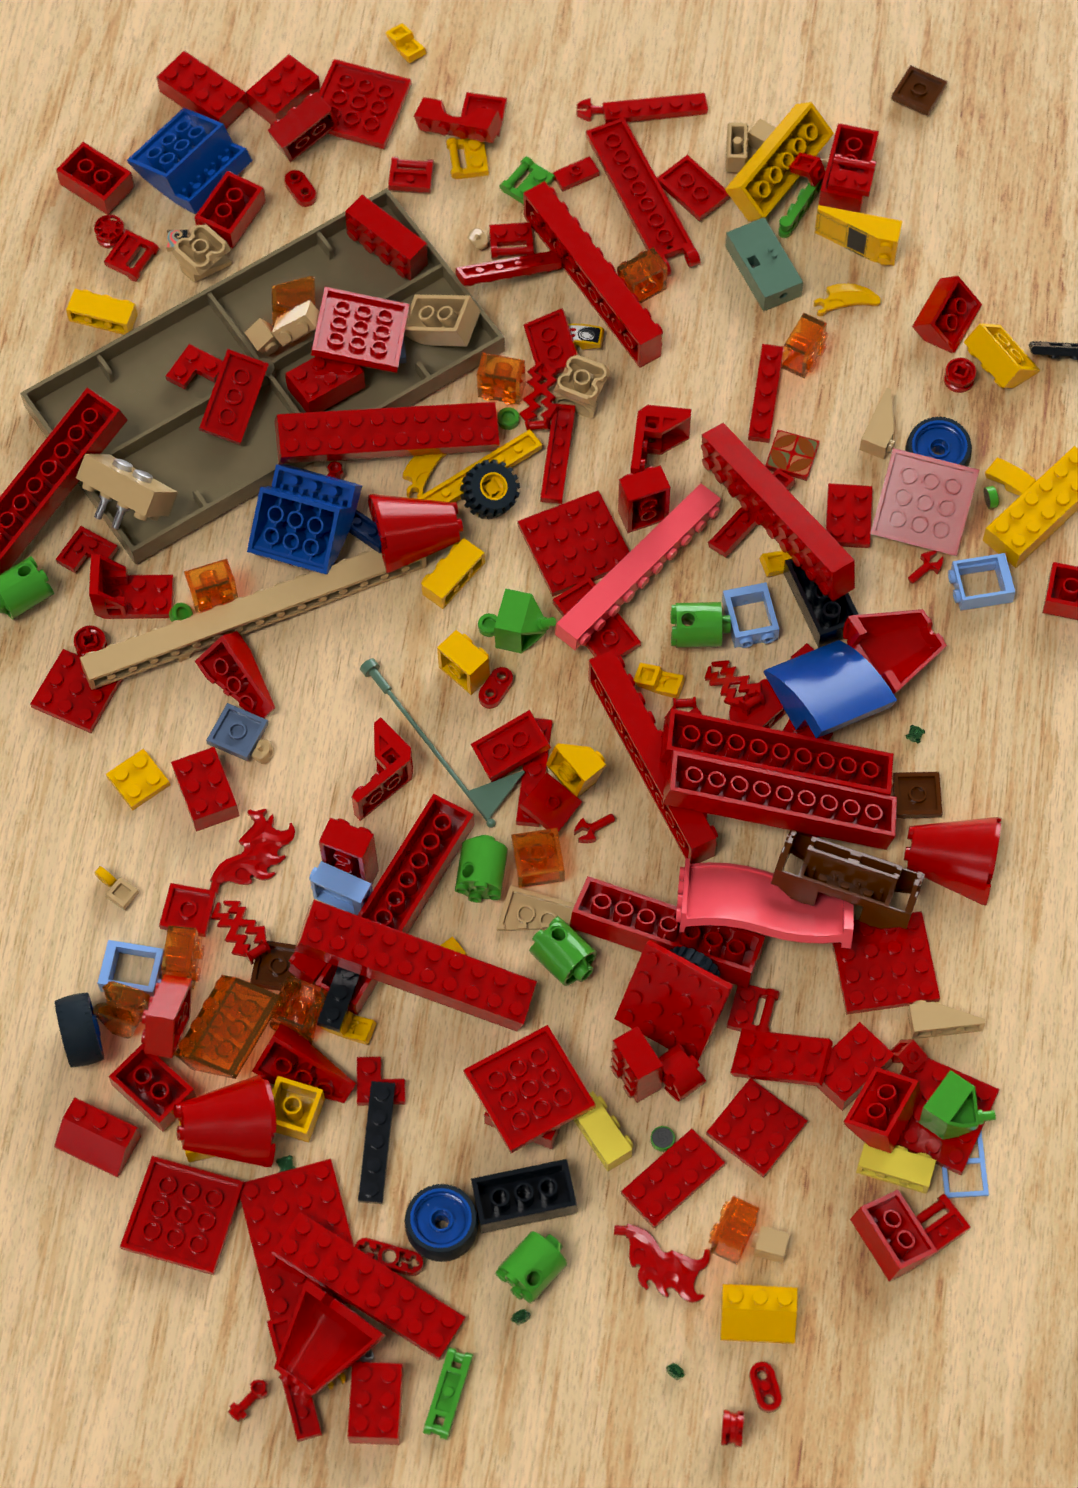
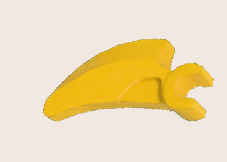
[813,283,881,317]
[402,454,447,498]

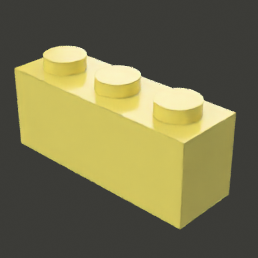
[573,1091,634,1172]
[856,1143,936,1194]

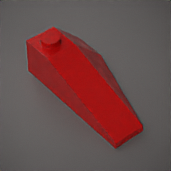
[195,631,275,718]
[252,1024,356,1103]

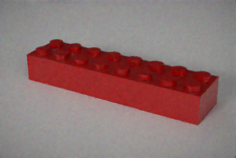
[570,876,766,989]

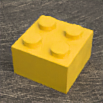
[437,630,490,695]
[272,1076,325,1143]

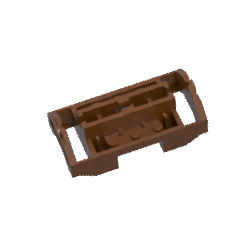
[771,829,925,929]

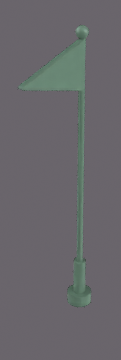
[360,658,525,828]

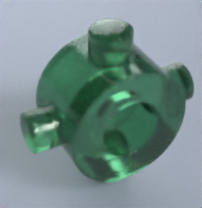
[905,725,925,744]
[276,1155,296,1173]
[511,1309,530,1325]
[666,1363,685,1380]

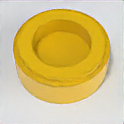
[94,866,117,887]

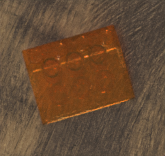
[174,975,283,1079]

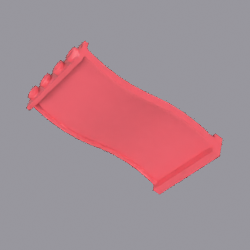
[676,858,853,949]

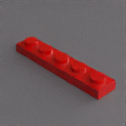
[602,93,708,124]
[455,251,562,286]
[748,344,784,443]
[540,403,576,504]
[708,468,795,558]
[516,718,553,827]
[267,1314,322,1442]

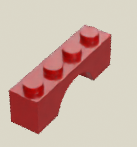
[414,97,502,143]

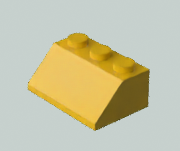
[964,323,1040,388]
[546,743,606,797]
[720,1284,797,1344]

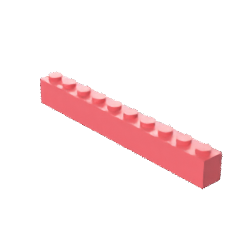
[555,483,721,650]

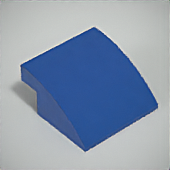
[127,108,252,214]
[247,464,362,574]
[763,640,897,738]

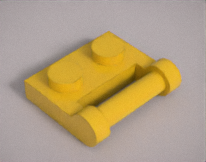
[446,138,489,179]

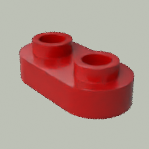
[284,170,316,207]
[479,667,513,709]
[749,1362,782,1413]

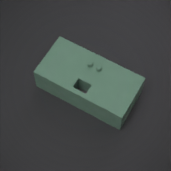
[725,217,803,312]

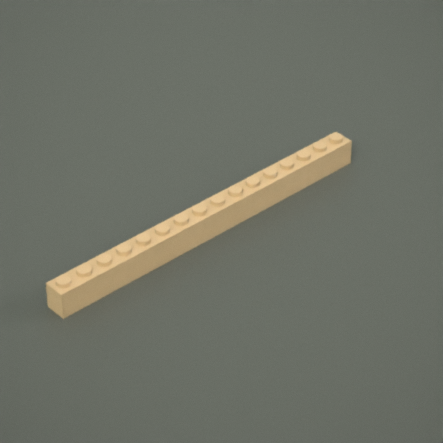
[80,550,426,690]

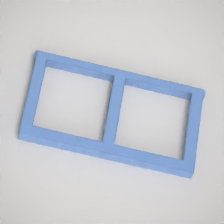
[942,1132,989,1199]

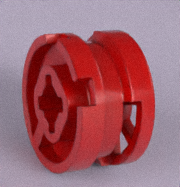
[94,214,125,249]
[944,358,976,393]
[73,626,107,657]
[721,1410,744,1447]

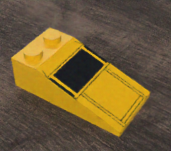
[815,205,902,266]

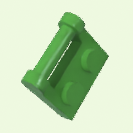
[499,156,555,204]

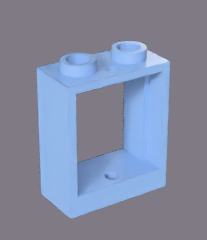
[948,553,1015,611]
[722,582,779,648]
[309,861,373,915]
[97,940,169,1000]

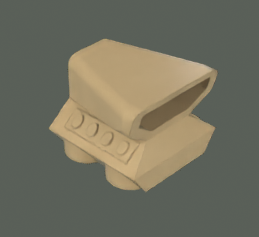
[171,224,233,283]
[553,354,610,419]

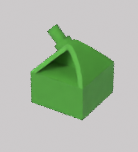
[494,588,556,654]
[919,1070,996,1139]

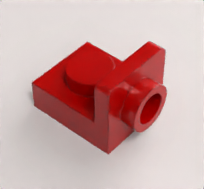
[789,152,825,187]
[891,1039,928,1073]

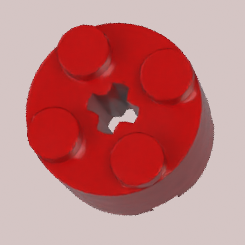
[658,1043,707,1102]

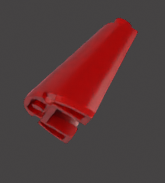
[368,494,463,573]
[843,609,947,694]
[904,817,1001,905]
[174,1075,276,1167]
[274,1280,386,1400]

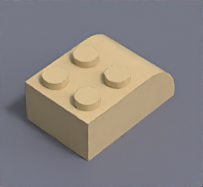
[404,294,481,347]

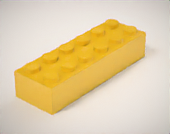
[725,102,834,221]
[983,446,1078,568]

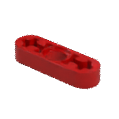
[355,1238,424,1276]

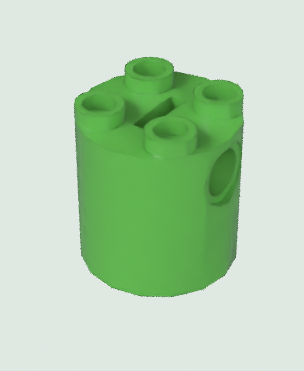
[0,556,55,620]
[670,602,731,648]
[455,835,508,903]
[529,916,597,986]
[495,1231,567,1303]

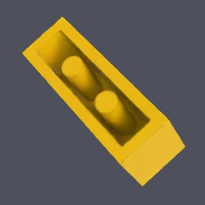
[66,289,138,335]
[421,538,485,609]

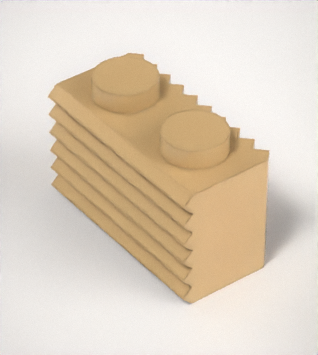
[725,123,748,172]
[272,300,319,346]

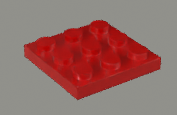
[30,649,123,733]
[706,1078,808,1178]

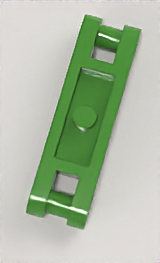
[778,178,823,238]
[423,1347,473,1440]

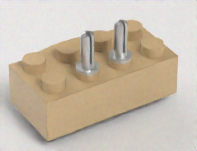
[76,454,178,529]

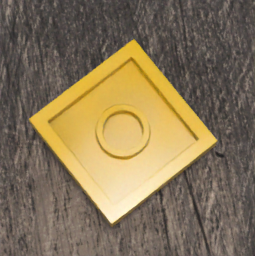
[106,748,170,811]

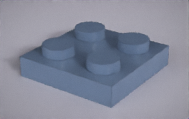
[206,703,268,761]

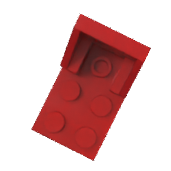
[630,405,692,474]
[89,554,174,619]
[351,717,413,821]

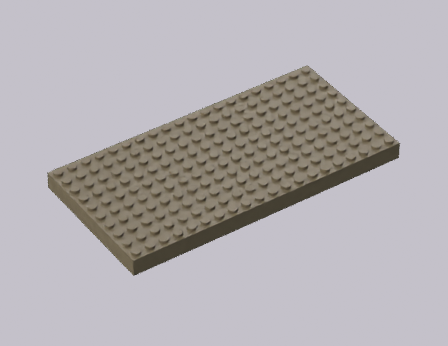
[20,188,505,565]

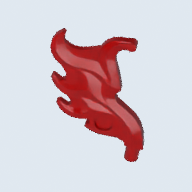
[209,809,295,895]
[614,1224,710,1303]

